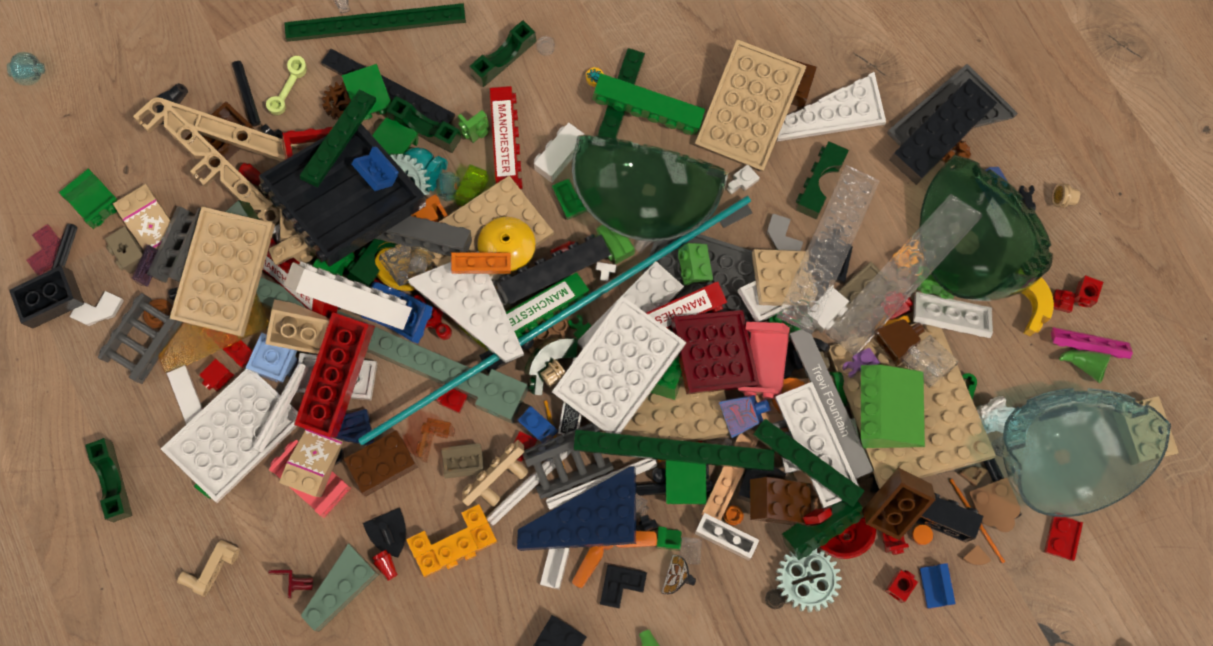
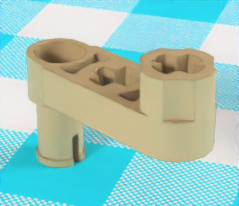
[177,540,240,597]

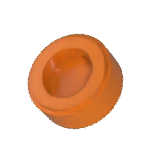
[912,525,933,545]

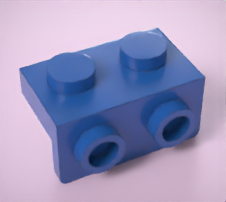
[352,147,398,191]

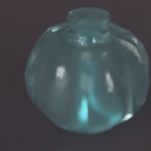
[7,52,45,86]

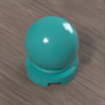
[403,147,448,192]

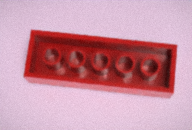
[294,312,375,438]

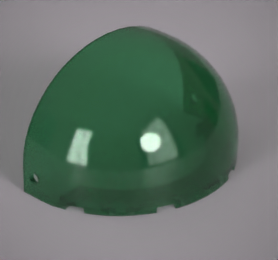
[572,134,729,241]
[919,155,1053,301]

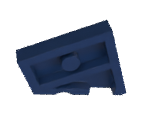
[334,409,375,446]

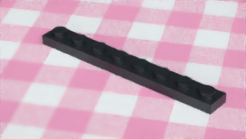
[321,49,455,124]

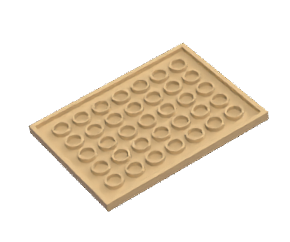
[828,323,996,489]

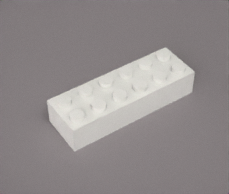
[284,261,412,330]

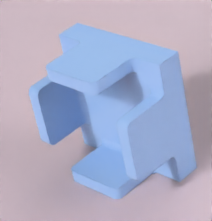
[246,332,298,383]

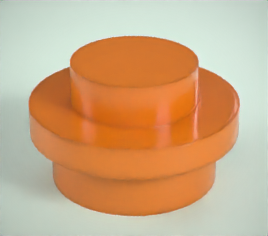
[723,505,744,526]

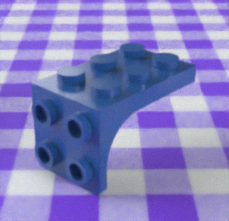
[360,282,433,344]

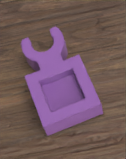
[842,348,880,378]

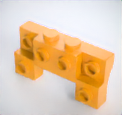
[406,504,497,578]

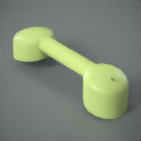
[266,56,307,115]

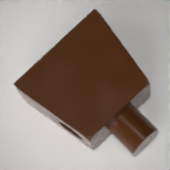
[874,319,925,366]

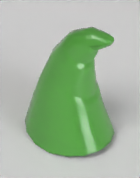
[1059,350,1111,383]

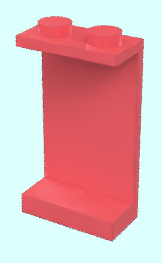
[738,322,790,399]
[269,440,351,518]

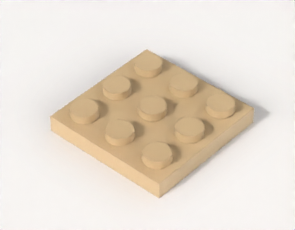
[752,249,816,306]

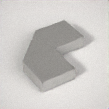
[767,214,803,251]

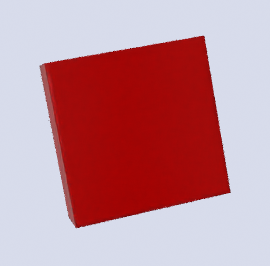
[803,508,832,525]

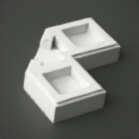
[70,291,124,326]

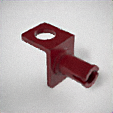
[268,570,313,599]

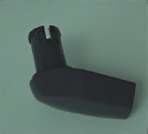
[156,83,188,125]

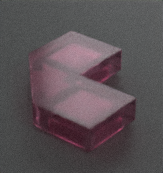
[26,224,60,276]

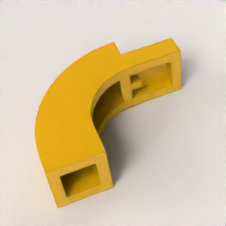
[1010,266,1054,337]

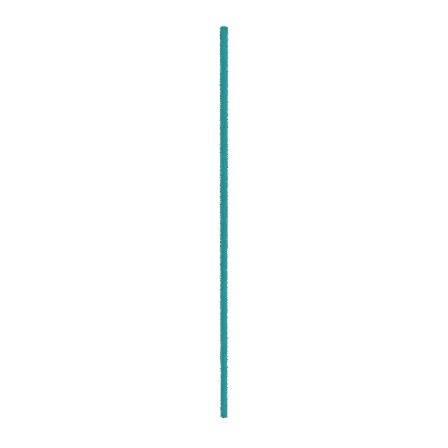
[358,196,751,445]

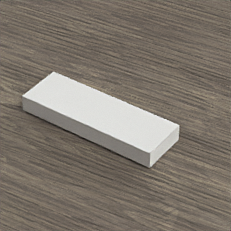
[167,365,203,425]

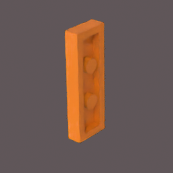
[451,252,511,274]

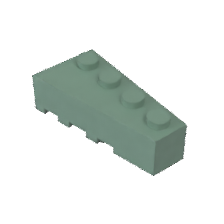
[301,543,379,632]

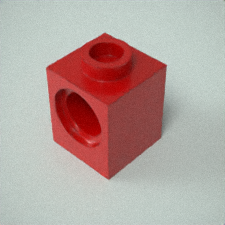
[1074,275,1104,308]
[199,358,234,392]
[885,570,918,603]

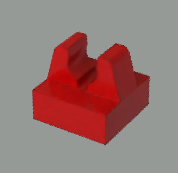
[1053,289,1076,313]

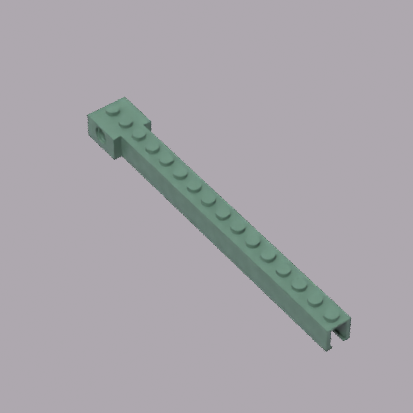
[254,277,529,424]

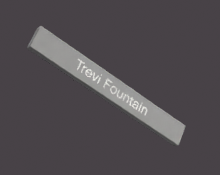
[789,327,873,479]

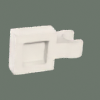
[727,165,760,194]

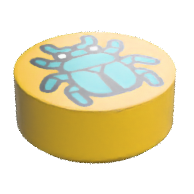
[586,67,604,87]

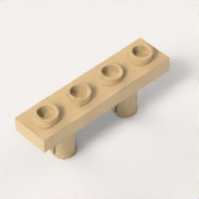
[462,440,528,506]

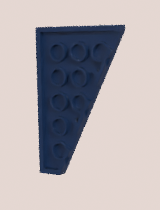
[517,466,636,551]

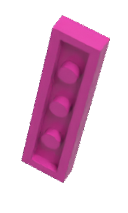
[1051,327,1133,359]

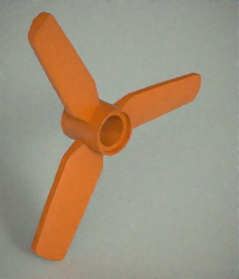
[572,531,658,588]

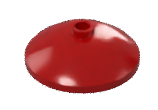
[817,508,877,559]

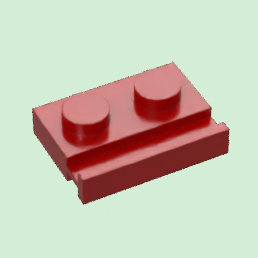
[1044,514,1083,561]

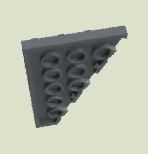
[887,64,1018,146]

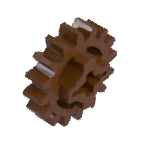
[322,81,351,119]

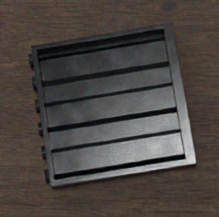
[259,123,426,267]

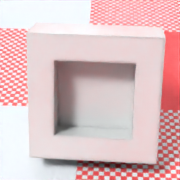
[596,262,617,281]

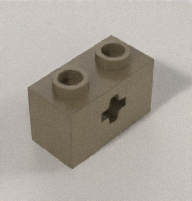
[105,226,149,274]

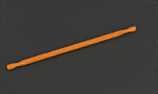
[949,478,1005,563]

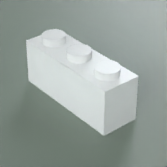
[534,122,586,183]
[695,513,759,561]

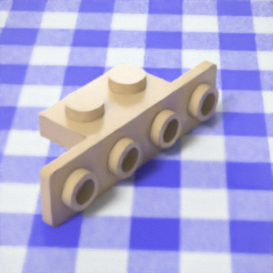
[269,234,316,265]

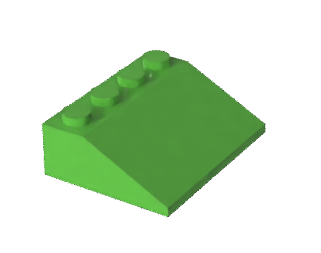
[861,365,925,448]

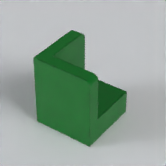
[656,527,682,551]

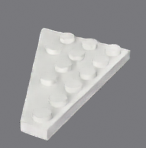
[408,251,524,363]

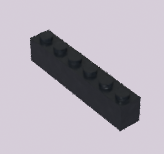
[496,234,611,305]

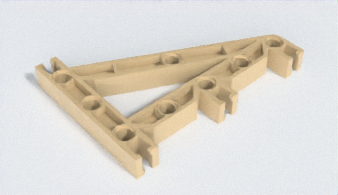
[133,97,306,226]

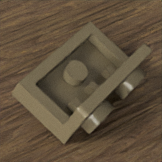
[441,443,484,479]

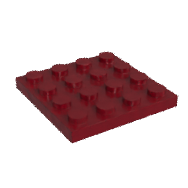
[671,310,760,395]

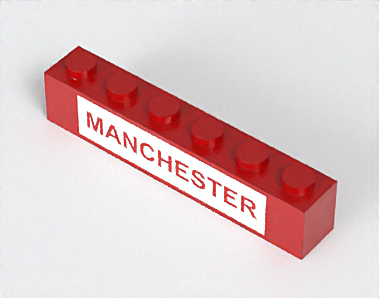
[490,86,523,189]
[263,238,338,318]
[647,281,727,331]

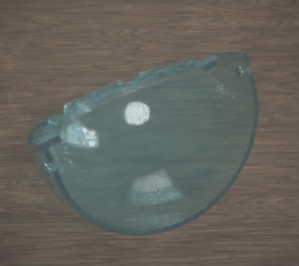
[1002,388,1171,517]

